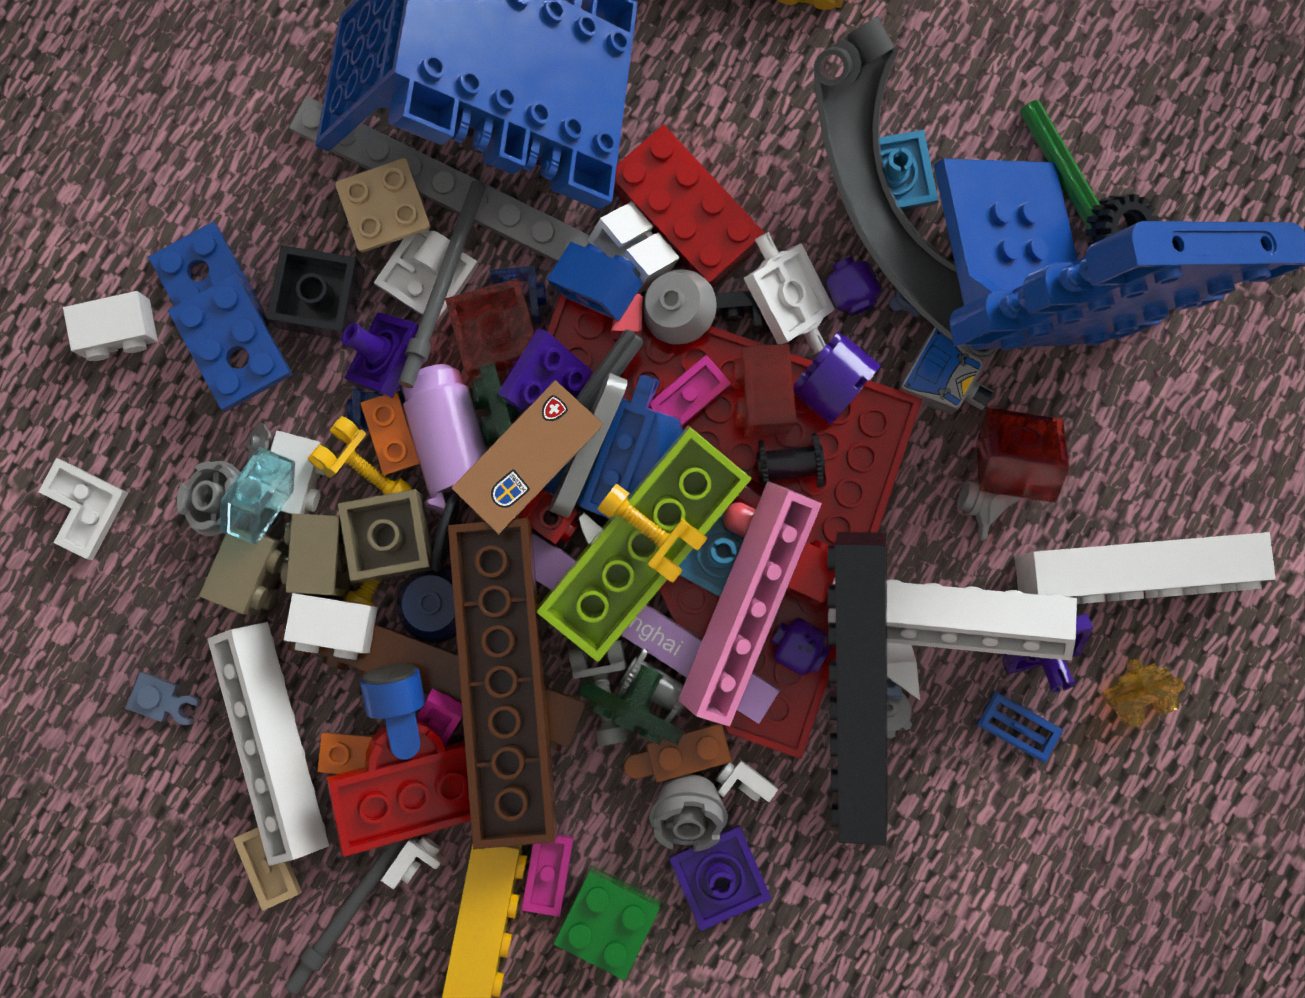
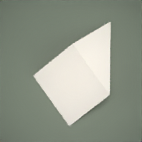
[887,643,920,700]

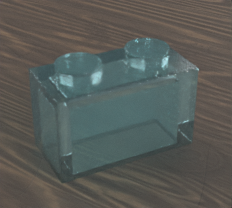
[220,447,295,545]

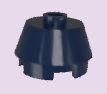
[397,567,456,642]

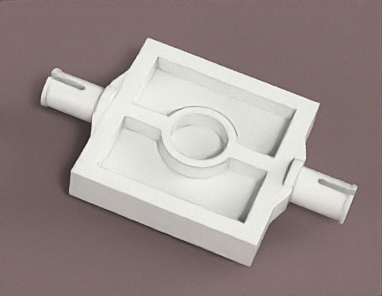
[744,232,835,354]

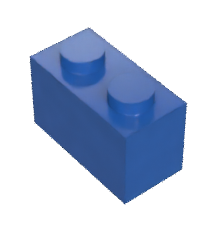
[547,242,643,321]

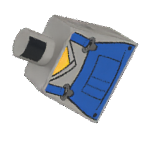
[897,327,994,414]

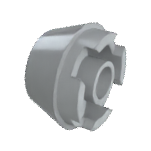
[642,270,717,344]
[177,461,257,536]
[649,774,728,852]

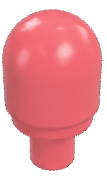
[723,502,756,538]

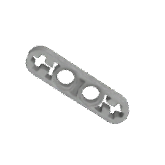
[549,373,627,518]

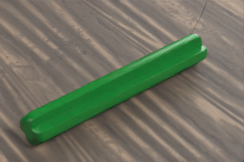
[1020,100,1100,229]

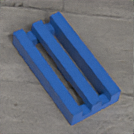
[975,691,1063,763]

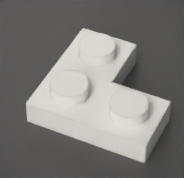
[38,458,128,560]

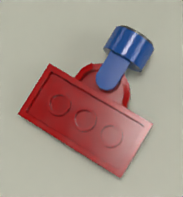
[326,663,471,857]

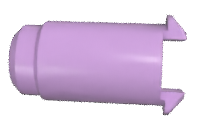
[401,364,488,515]

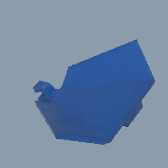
[545,375,683,518]

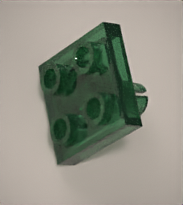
[470,363,522,446]
[579,664,684,745]

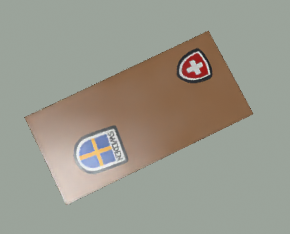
[452,380,604,534]

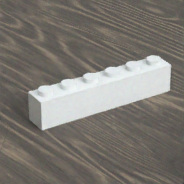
[828,578,1077,661]
[208,622,329,866]

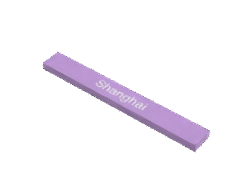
[532,531,781,724]

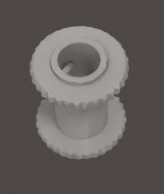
[617,649,686,724]

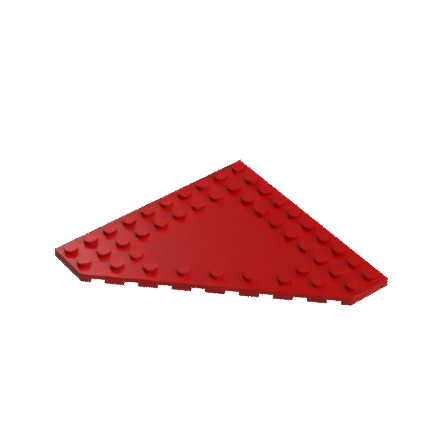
[547,294,922,759]

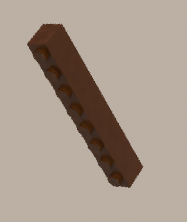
[279,617,587,751]

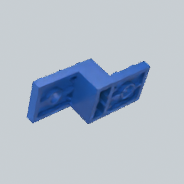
[148,221,293,412]

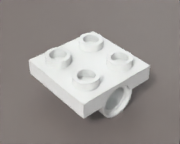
[374,230,479,326]

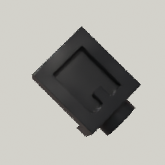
[715,291,766,335]

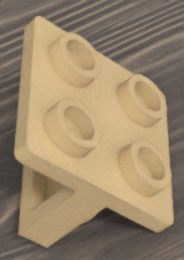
[335,158,431,253]

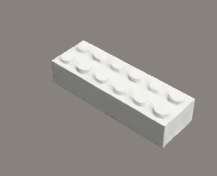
[1015,532,1276,604]

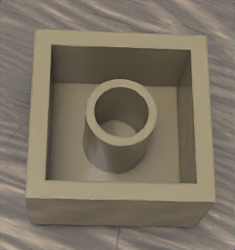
[338,489,433,584]
[281,513,351,597]
[199,523,289,616]

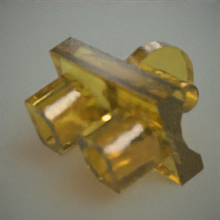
[1102,658,1186,728]

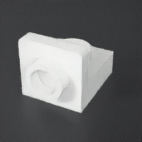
[715,758,778,802]
[381,836,445,889]

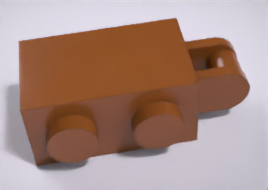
[624,722,732,783]

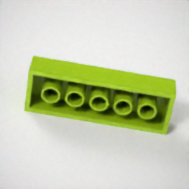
[536,426,752,662]

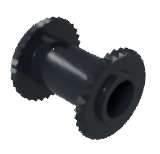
[756,434,825,490]

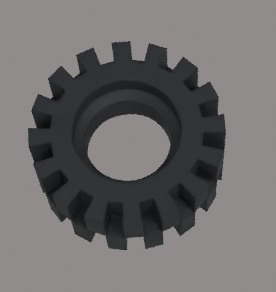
[1085,194,1159,247]

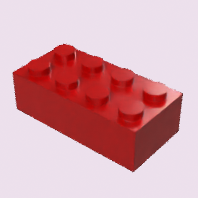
[613,124,765,288]

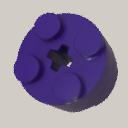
[790,332,881,425]

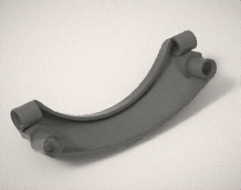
[813,16,998,359]

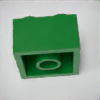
[554,865,660,981]

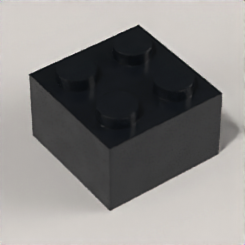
[266,245,365,339]

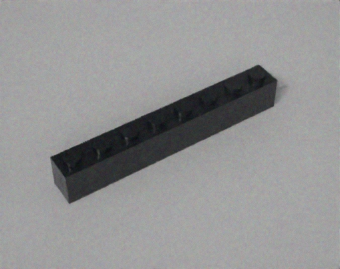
[827,532,888,845]

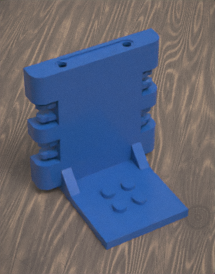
[315,0,638,209]
[934,158,1305,350]

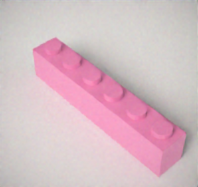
[678,481,822,727]

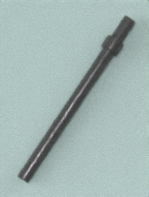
[398,181,486,388]
[285,838,410,995]

